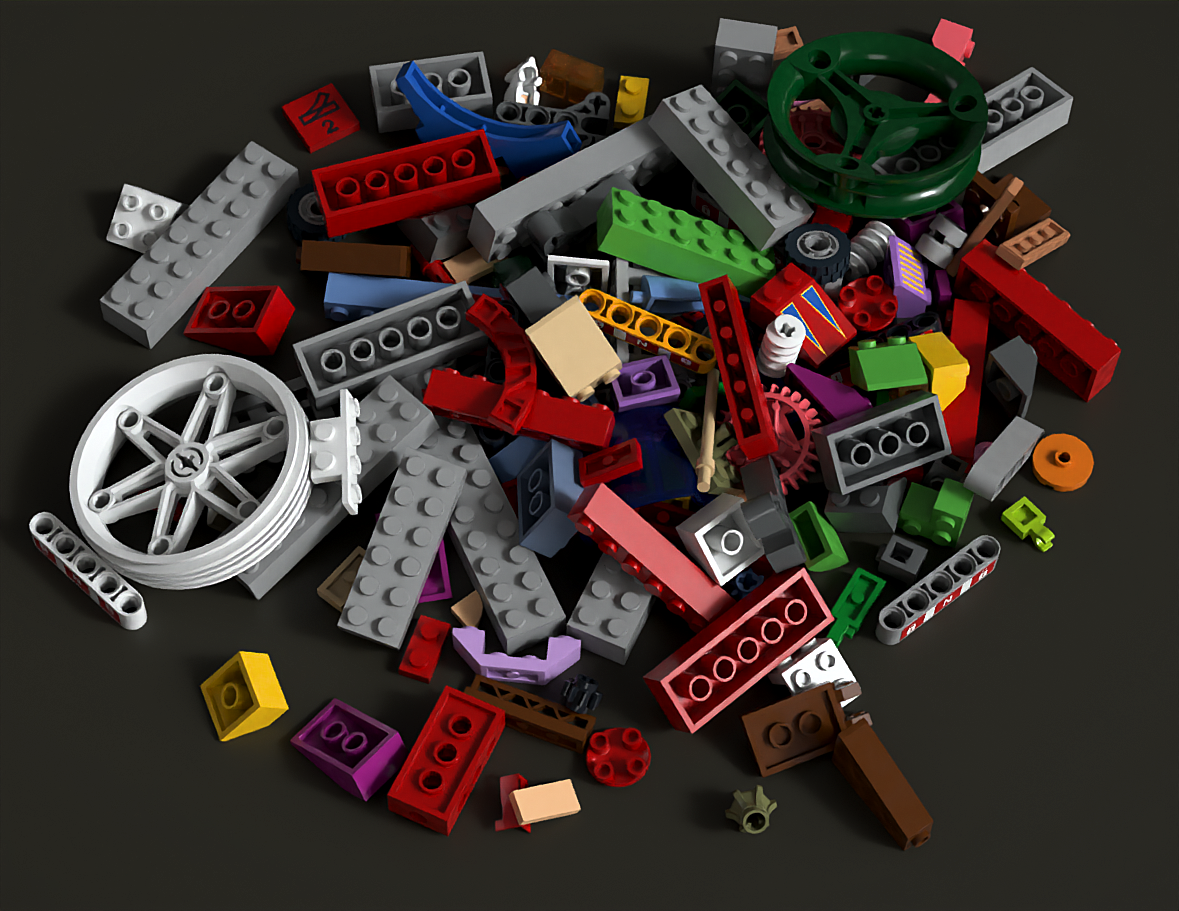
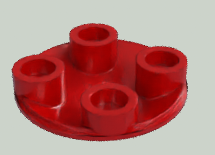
[838,275,898,332]
[586,727,651,787]

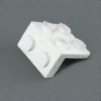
[767,637,857,707]

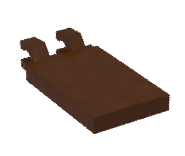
[738,680,873,778]

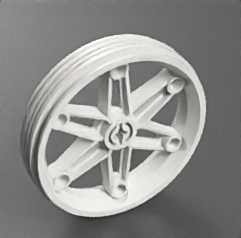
[69,354,314,590]

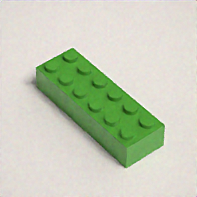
[597,187,776,299]

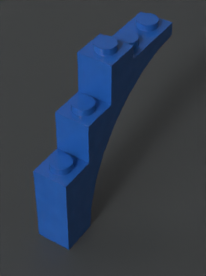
[395,61,582,179]

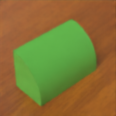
[789,501,850,572]

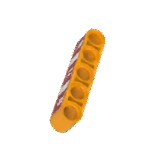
[579,289,717,374]

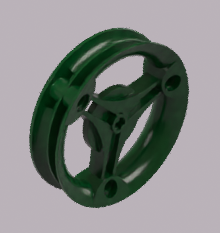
[763,31,988,219]

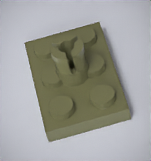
[664,408,745,496]

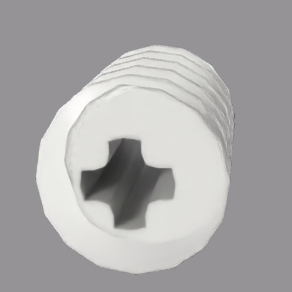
[843,221,896,282]
[755,314,806,378]

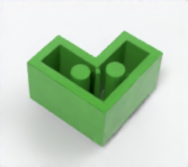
[896,478,974,548]

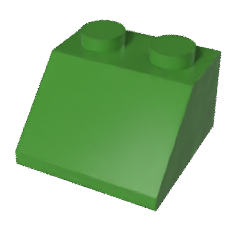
[848,336,928,391]

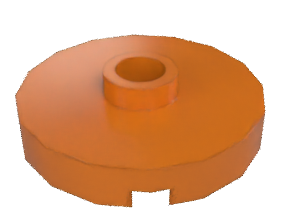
[1031,433,1094,492]

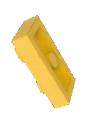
[613,75,649,129]

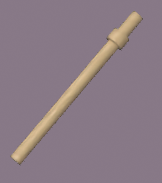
[695,368,720,492]

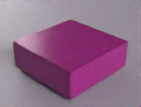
[931,269,952,311]

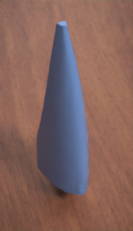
[629,275,751,316]

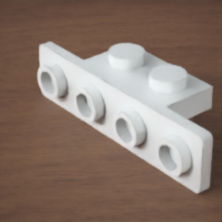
[310,388,362,515]

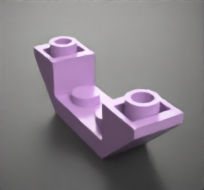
[452,626,581,685]

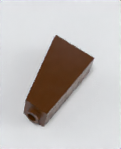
[296,240,412,277]
[831,718,934,851]

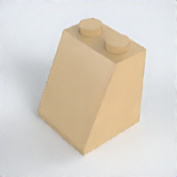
[525,295,623,402]

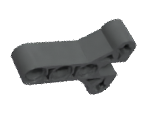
[494,92,610,151]
[526,172,641,270]
[740,455,807,574]

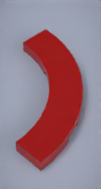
[465,293,537,436]

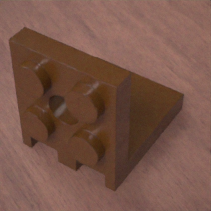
[962,170,1052,247]

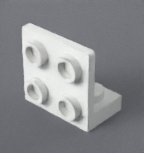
[107,184,189,253]

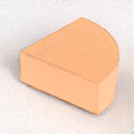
[451,590,483,628]

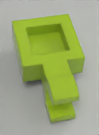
[1001,496,1055,553]

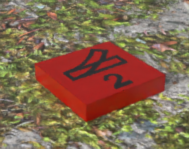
[282,83,361,154]

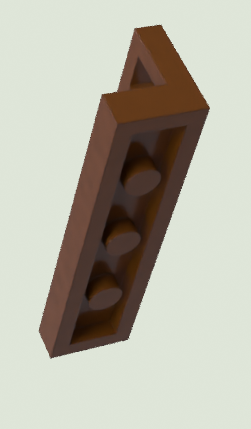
[464,674,597,754]

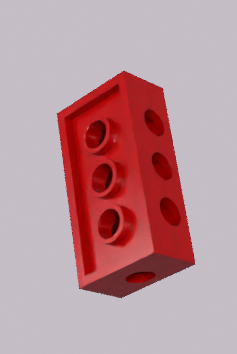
[387,685,505,836]

